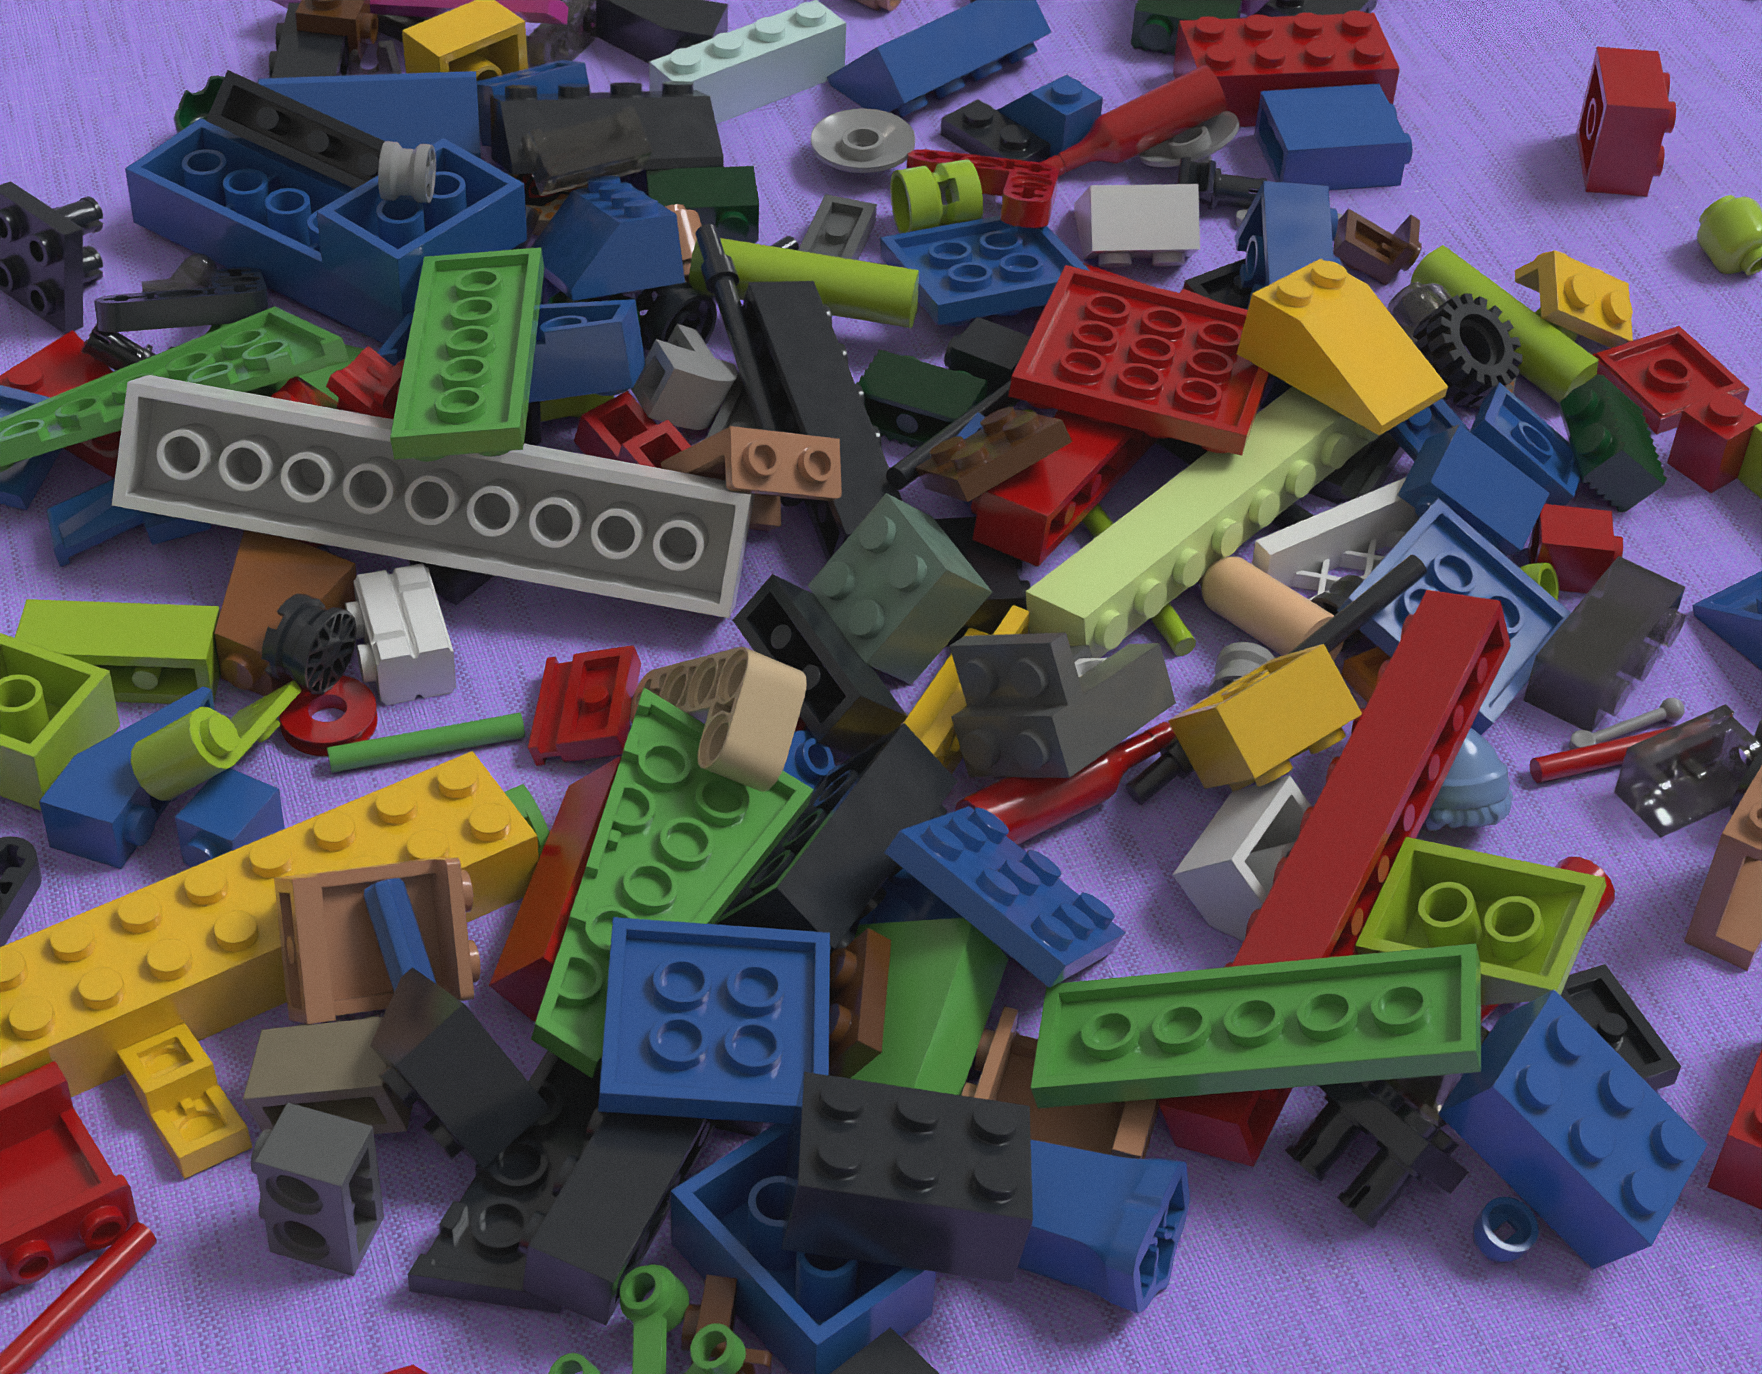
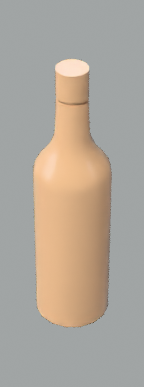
[1198,557,1344,661]

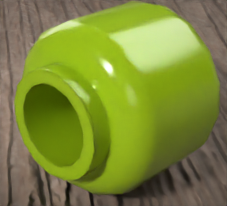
[1696,195,1762,276]

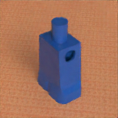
[1018,1140,1190,1313]

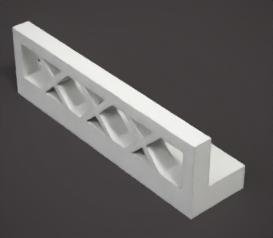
[1252,477,1420,600]

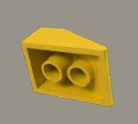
[1237,258,1448,436]

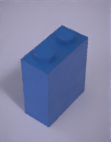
[1254,84,1412,190]

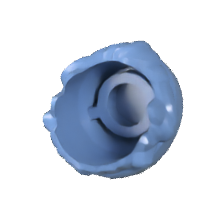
[1425,728,1513,831]

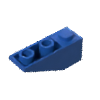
[39,687,215,869]

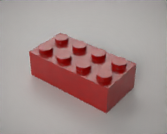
[1173,10,1400,127]

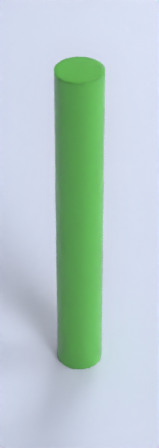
[327,712,525,773]

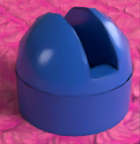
[1473,1197,1539,1263]

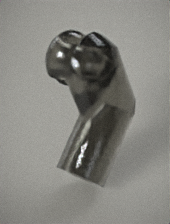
[142,253,218,292]

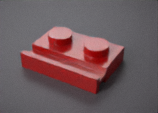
[528,645,641,766]

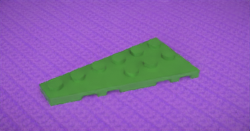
[531,688,814,1078]

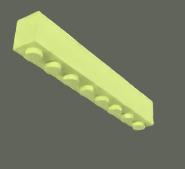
[1026,386,1379,658]

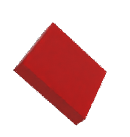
[1592,326,1749,435]

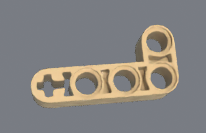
[630,647,807,792]

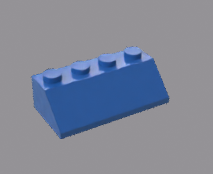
[827,0,1052,118]
[258,71,481,189]
[530,176,685,301]

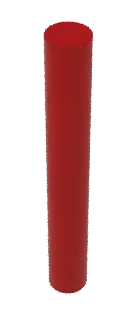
[1529,720,1712,783]
[0,1222,157,1374]

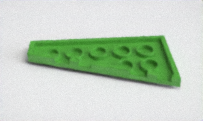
[0,306,350,473]

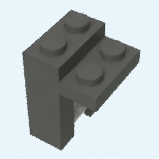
[949,633,1176,778]

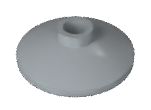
[811,109,915,173]
[1139,111,1239,167]

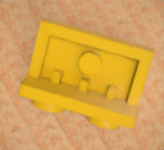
[1514,250,1633,348]

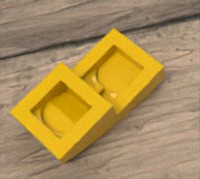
[117,1022,253,1179]

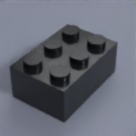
[782,1072,1033,1283]

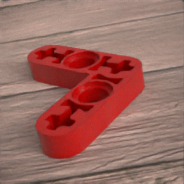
[906,149,1059,228]

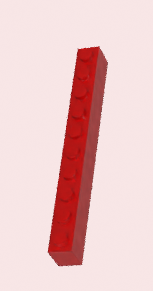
[1159,590,1511,1167]

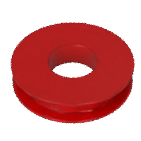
[279,675,378,756]

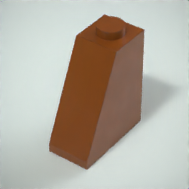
[214,530,357,696]

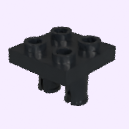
[0,181,103,334]
[1285,1080,1469,1229]

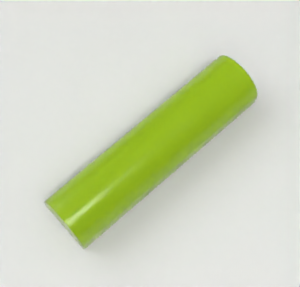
[689,238,919,328]
[1410,245,1599,403]

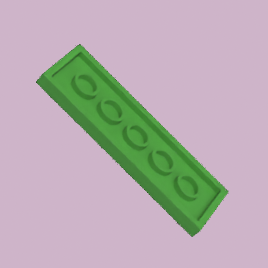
[390,247,544,462]
[1031,944,1481,1109]

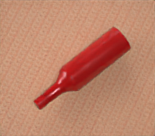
[1040,65,1227,177]
[955,722,1176,845]

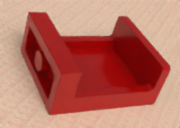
[0,1061,138,1295]

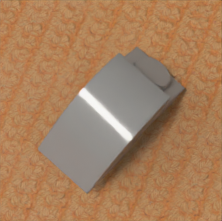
[631,324,738,430]

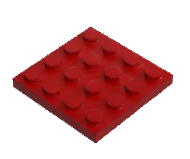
[1008,265,1271,456]

